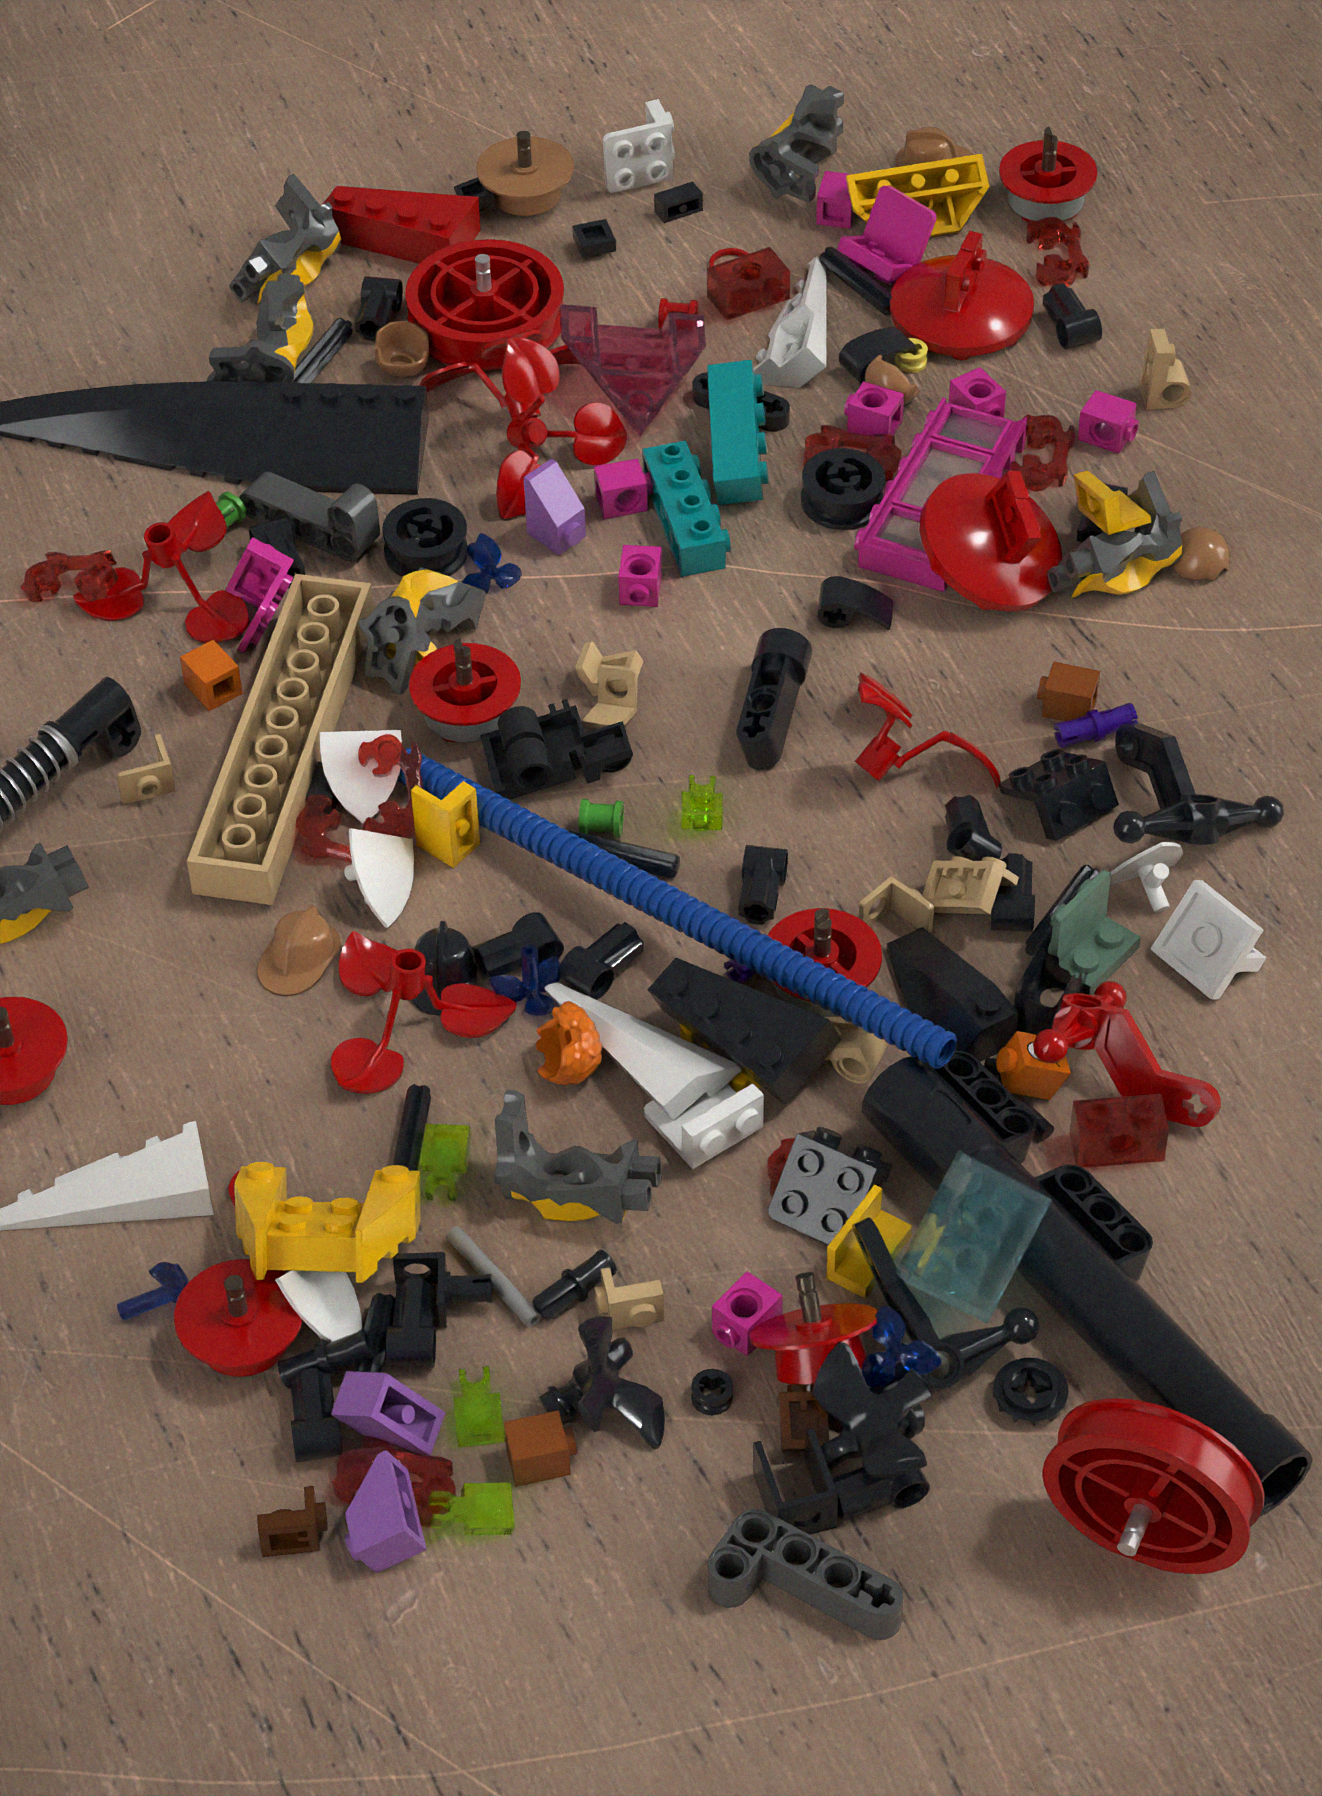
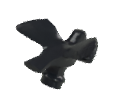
[539,1315,665,1449]
[812,1342,933,1478]

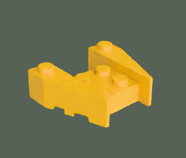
[235,1162,421,1283]

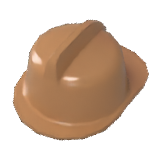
[895,127,974,167]
[257,905,341,996]

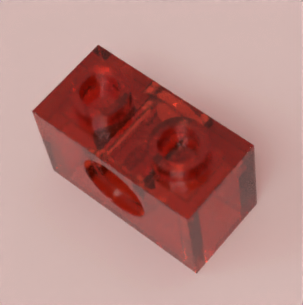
[707,247,790,320]
[1070,1094,1169,1168]

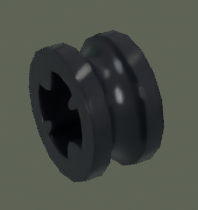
[691,1368,733,1416]

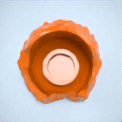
[535,1001,602,1086]

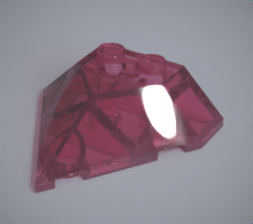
[559,304,706,437]

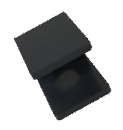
[753,1427,838,1535]

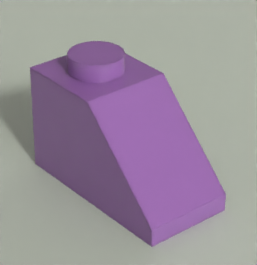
[524,458,586,555]
[331,1371,446,1456]
[345,1450,427,1573]

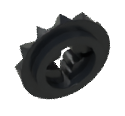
[993,1358,1069,1427]

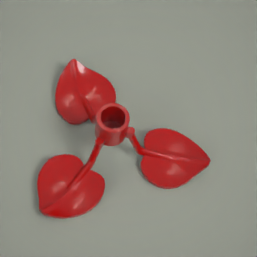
[419,330,583,421]
[496,337,627,519]
[73,491,249,643]
[854,673,1001,789]
[331,931,517,1094]

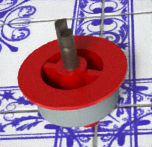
[999,127,1098,223]
[409,638,521,742]
[767,908,882,1017]

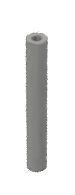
[446,1226,541,1328]

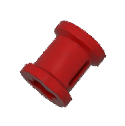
[658,298,698,333]

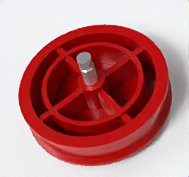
[405,239,565,370]
[1042,1398,1264,1574]

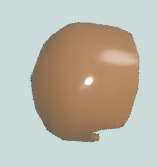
[374,321,429,378]
[865,355,920,406]
[1172,526,1230,581]

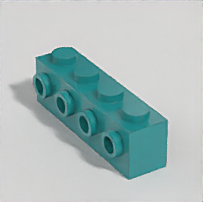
[707,359,769,505]
[642,441,731,577]

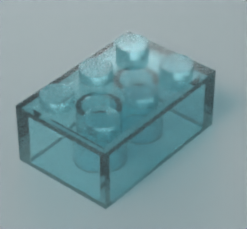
[895,1150,1052,1324]

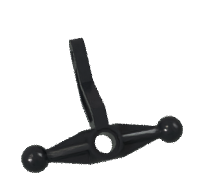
[1113,723,1284,845]
[852,1217,1040,1395]

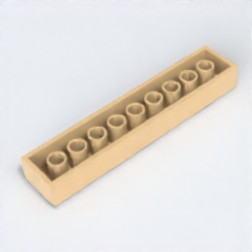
[187,574,374,905]

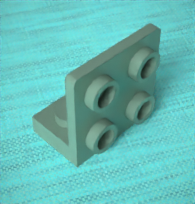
[1048,869,1141,995]

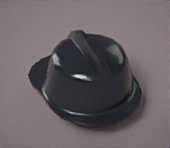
[412,921,477,1016]

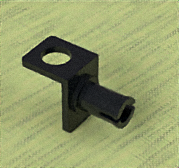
[393,1252,493,1328]

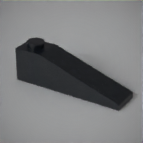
[887,927,1019,1062]

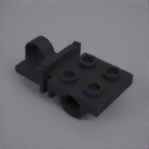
[480,699,634,800]

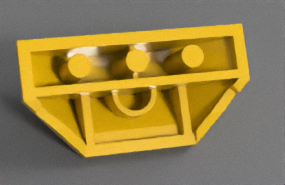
[845,154,990,237]

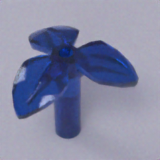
[462,533,522,593]
[490,945,560,1016]
[117,1262,189,1320]
[861,1306,942,1387]

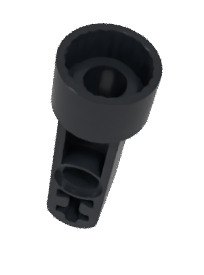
[736,628,812,770]

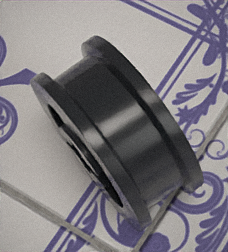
[801,448,886,530]
[382,498,468,577]

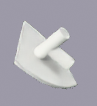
[319,730,402,825]
[344,828,414,928]
[1110,842,1183,913]
[275,1271,362,1343]

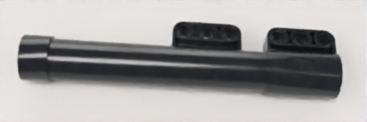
[862,1051,1313,1516]

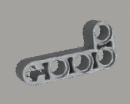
[238,472,380,562]
[708,1509,903,1640]

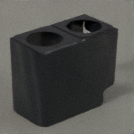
[1014,948,1088,1035]

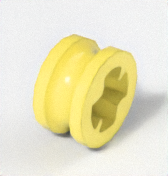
[895,338,928,373]

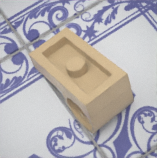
[1139,329,1191,410]
[825,1017,888,1084]

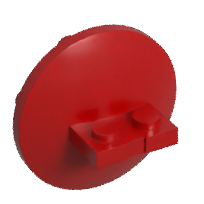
[890,231,1034,360]
[919,471,1062,612]

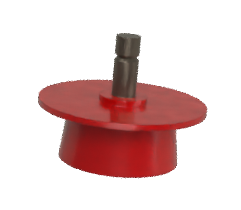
[0,997,68,1105]
[174,1259,303,1377]
[749,1272,879,1385]

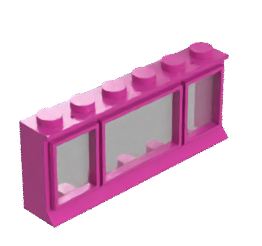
[854,397,1027,592]

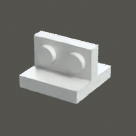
[1151,880,1266,999]

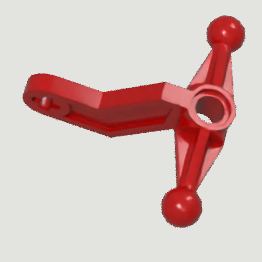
[1033,981,1221,1127]

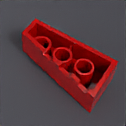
[322,186,481,264]

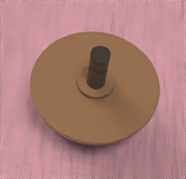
[476,131,574,216]

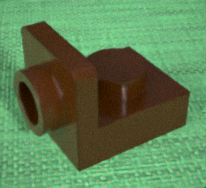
[777,1384,829,1451]
[257,1486,328,1557]

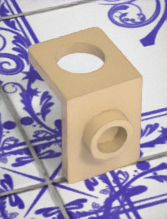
[582,664,637,729]
[116,734,176,804]
[858,876,934,933]

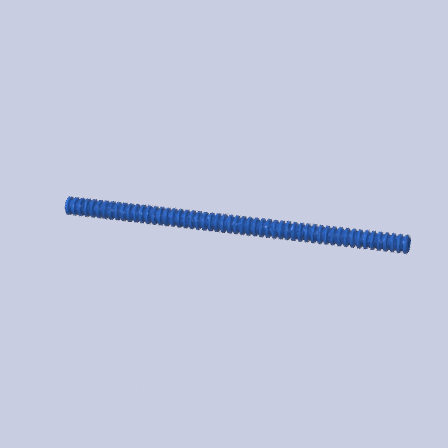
[397,748,957,1069]

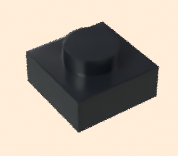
[454,177,496,212]
[572,219,616,258]

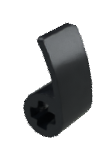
[839,327,916,384]
[817,576,893,630]

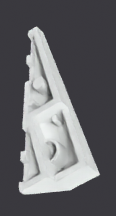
[753,256,826,388]
[545,982,742,1121]
[0,1121,214,1231]

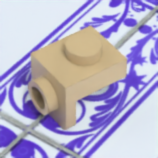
[576,642,643,696]
[594,1267,664,1330]

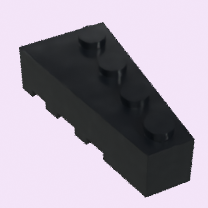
[647,958,842,1105]

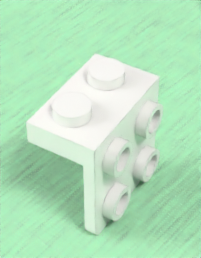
[603,99,675,193]
[644,1084,764,1169]

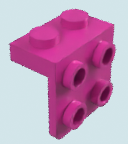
[837,185,937,284]
[225,537,294,653]

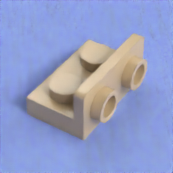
[922,856,1019,915]

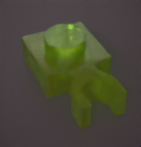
[681,775,723,831]
[421,1124,471,1201]
[453,1366,505,1447]
[428,1483,515,1536]

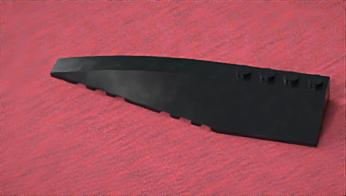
[0,381,429,495]

